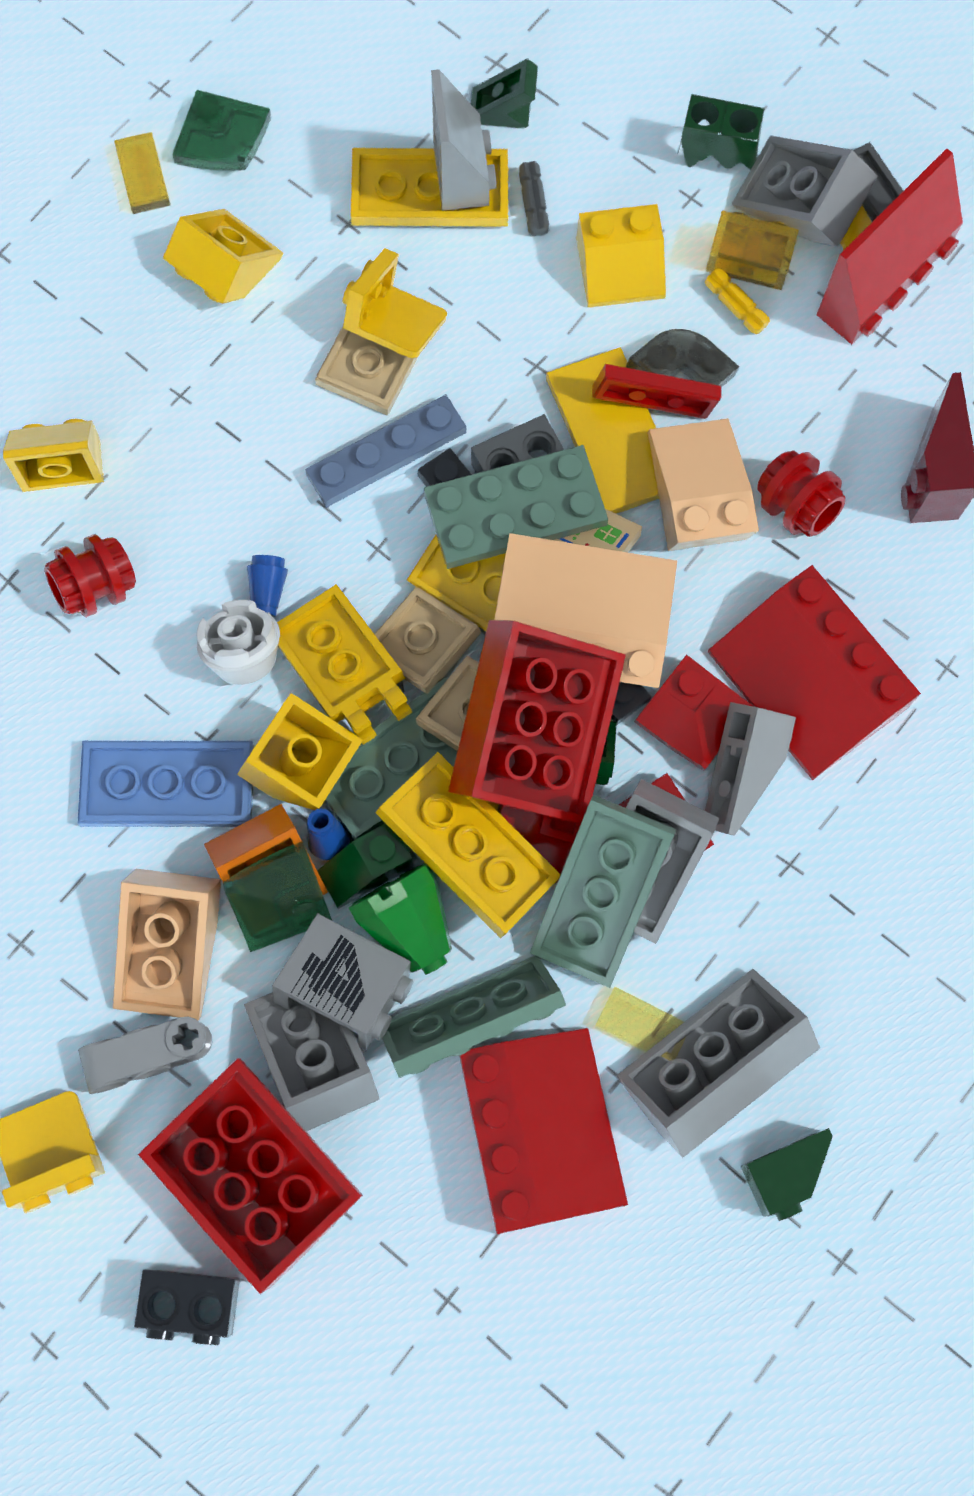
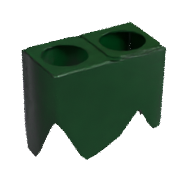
[677,94,765,170]

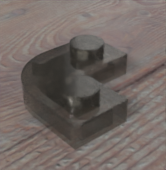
[626,329,740,388]

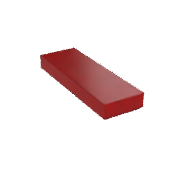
[592,364,721,419]

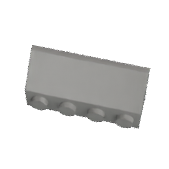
[616,969,820,1158]

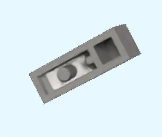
[705,702,796,836]

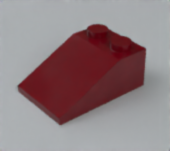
[901,372,974,523]

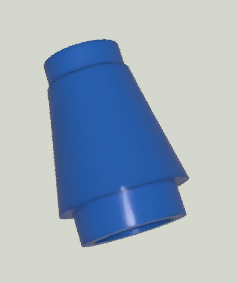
[247,555,288,618]
[307,809,350,860]

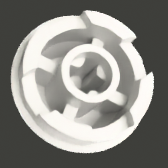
[196,600,280,685]

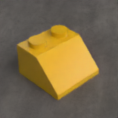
[576,204,666,308]
[163,208,284,304]
[3,419,104,492]
[237,693,363,810]

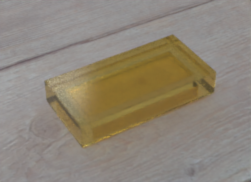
[114,132,171,214]
[594,986,686,1061]

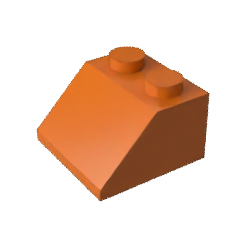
[204,804,328,933]

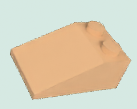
[648,418,759,551]
[113,868,221,1020]

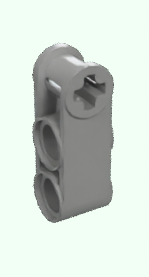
[78,1016,212,1094]

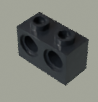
[134,1269,240,1345]

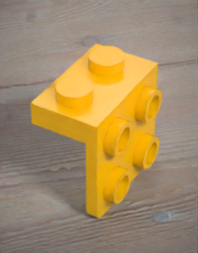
[343,248,447,358]
[0,1091,106,1214]

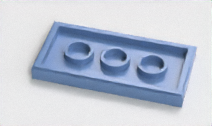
[77,741,254,827]

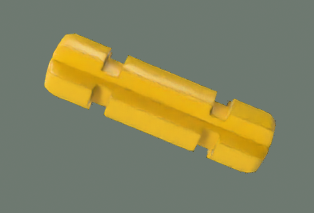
[705,268,770,334]

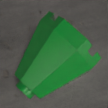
[349,863,452,975]

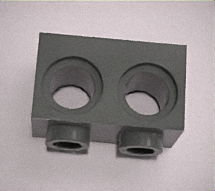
[471,414,564,473]

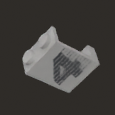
[272,914,413,1051]

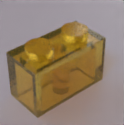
[706,210,799,291]

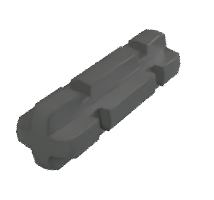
[519,161,549,237]

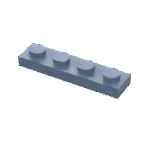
[305,394,467,508]

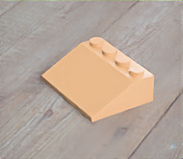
[494,533,677,688]

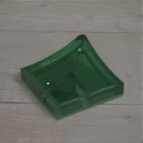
[172,89,271,171]
[222,841,332,952]

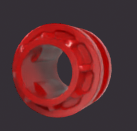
[757,450,846,537]
[44,534,136,618]

